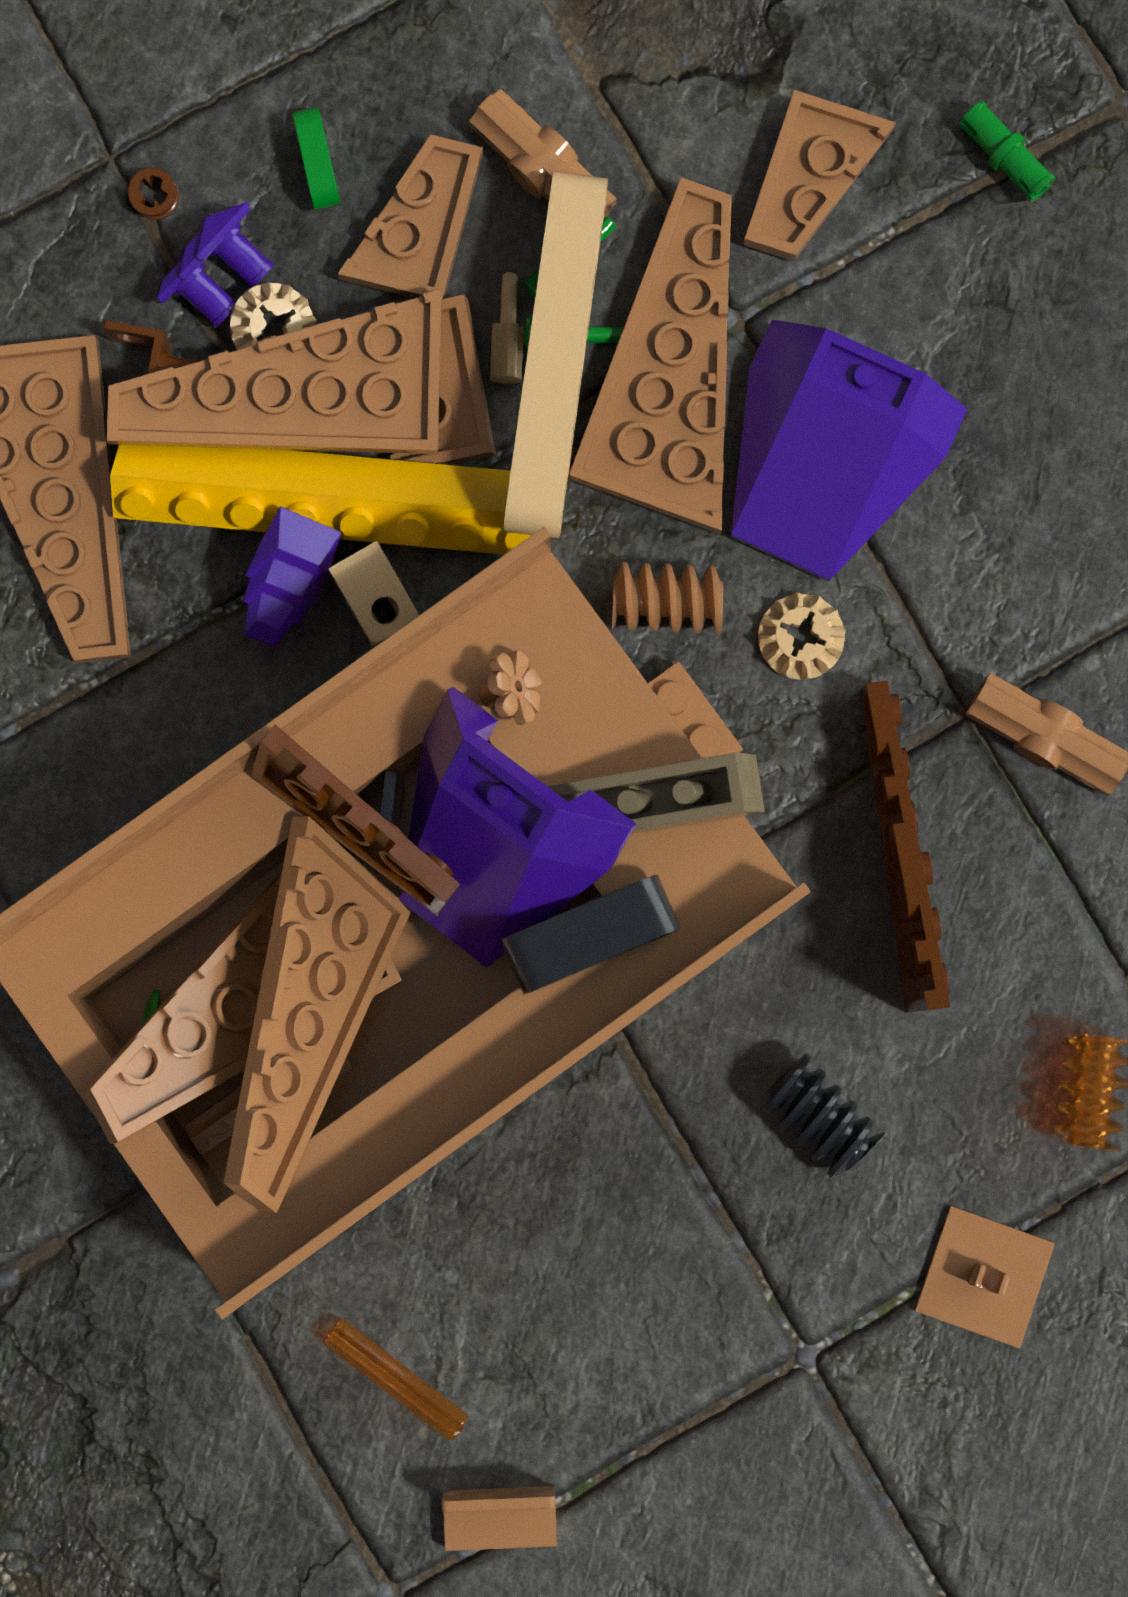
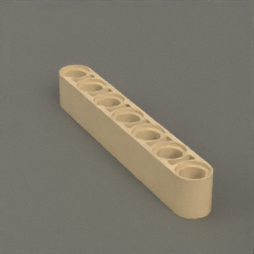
[503,171,608,539]

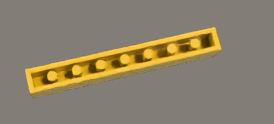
[110,445,531,555]

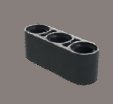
[501,874,681,995]

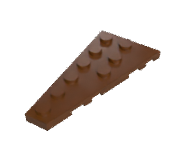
[860,681,950,1013]

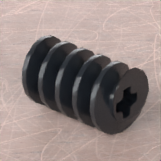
[764,1053,885,1178]

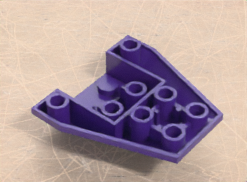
[730,320,968,582]
[399,687,637,968]

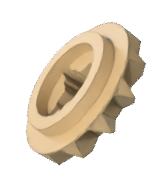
[230,282,317,350]
[758,592,846,680]

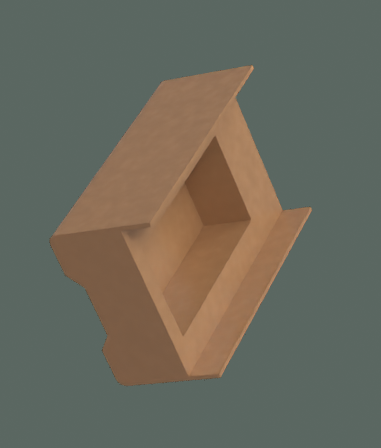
[0,527,811,1319]

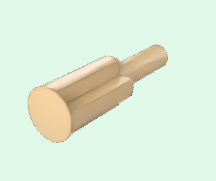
[489,272,524,384]

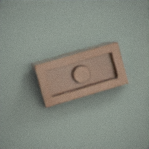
[441,1486,557,1551]

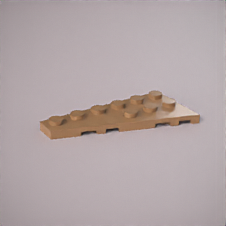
[569,177,731,535]
[107,288,442,454]
[0,335,131,663]
[223,816,412,1213]
[83,872,402,1144]

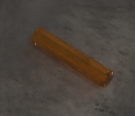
[324,1320,468,1441]

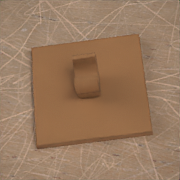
[914,1206,1055,1349]

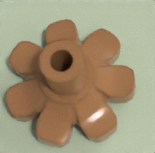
[479,650,542,725]

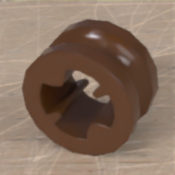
[128,167,179,220]

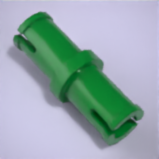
[958,101,1056,202]

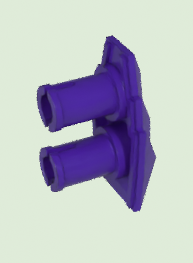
[154,202,274,328]
[243,506,341,648]

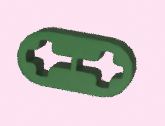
[292,106,341,211]

